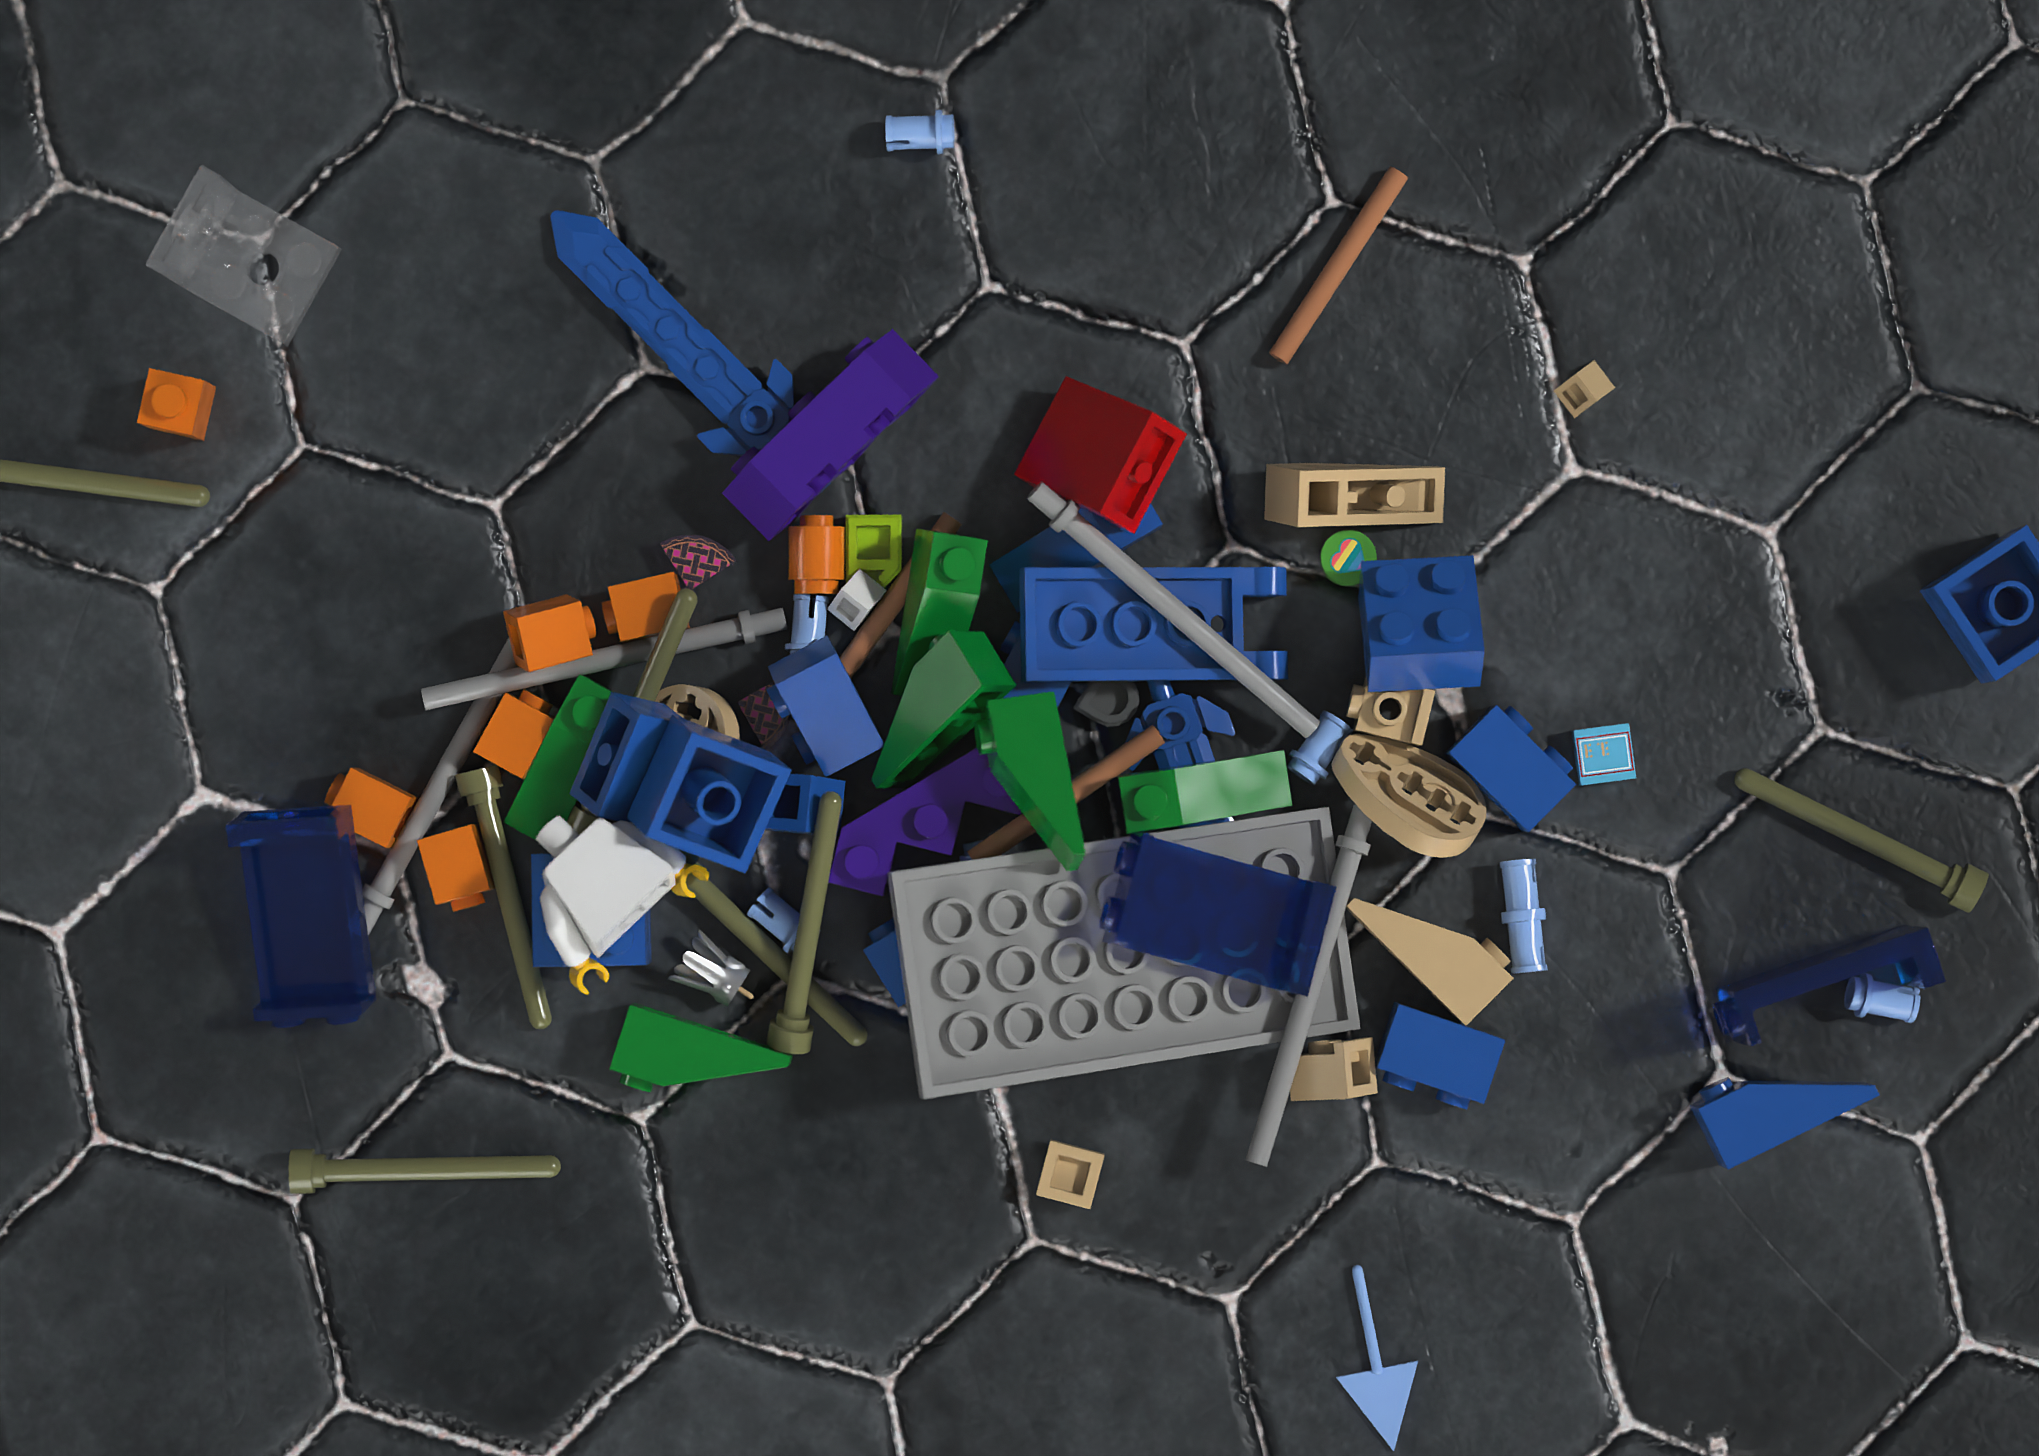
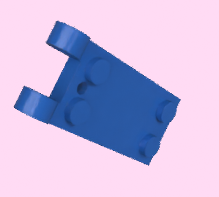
[1019,567,1288,682]

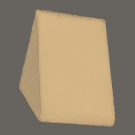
[1554,360,1615,418]

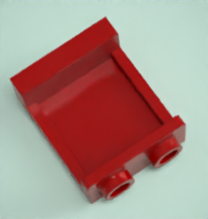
[1014,376,1187,534]

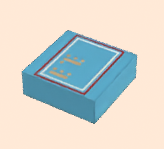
[1571,723,1636,786]

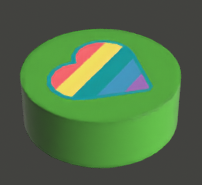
[1320,530,1377,587]

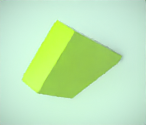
[846,515,902,588]

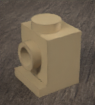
[1346,677,1435,747]
[1290,1037,1378,1101]

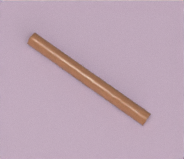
[1269,167,1408,365]
[839,512,962,679]
[967,725,1165,859]

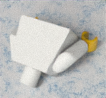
[536,816,709,995]

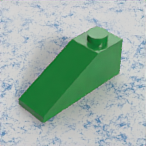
[891,528,988,696]
[871,630,1016,788]
[504,674,613,841]
[974,691,1086,871]
[1118,750,1293,834]
[609,1003,794,1092]

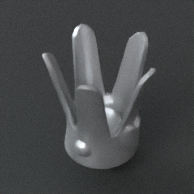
[668,929,754,1007]

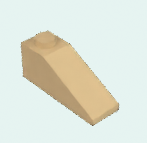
[1264,463,1445,527]
[1346,897,1514,1026]

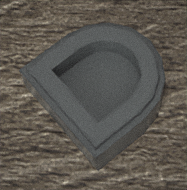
[1073,681,1139,727]

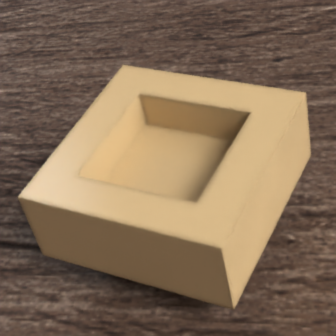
[1036,1139,1105,1209]

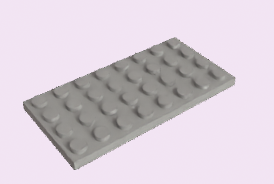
[887,807,1361,1099]

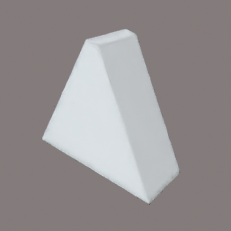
[827,569,887,631]

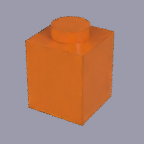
[137,368,216,441]
[602,572,690,643]
[503,594,596,672]
[473,689,555,779]
[324,767,418,848]
[417,824,495,912]

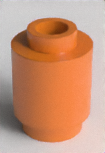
[788,515,844,594]

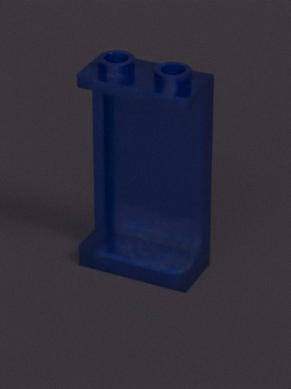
[226,805,377,1028]
[1099,833,1337,997]
[1712,925,1946,1047]

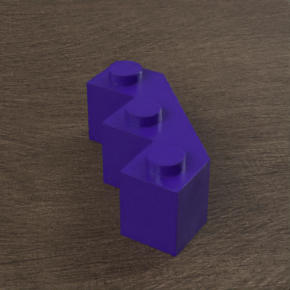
[722,329,939,541]
[828,748,1021,896]

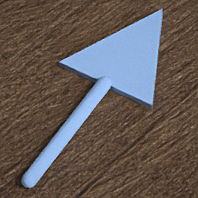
[1336,1265,1418,1451]

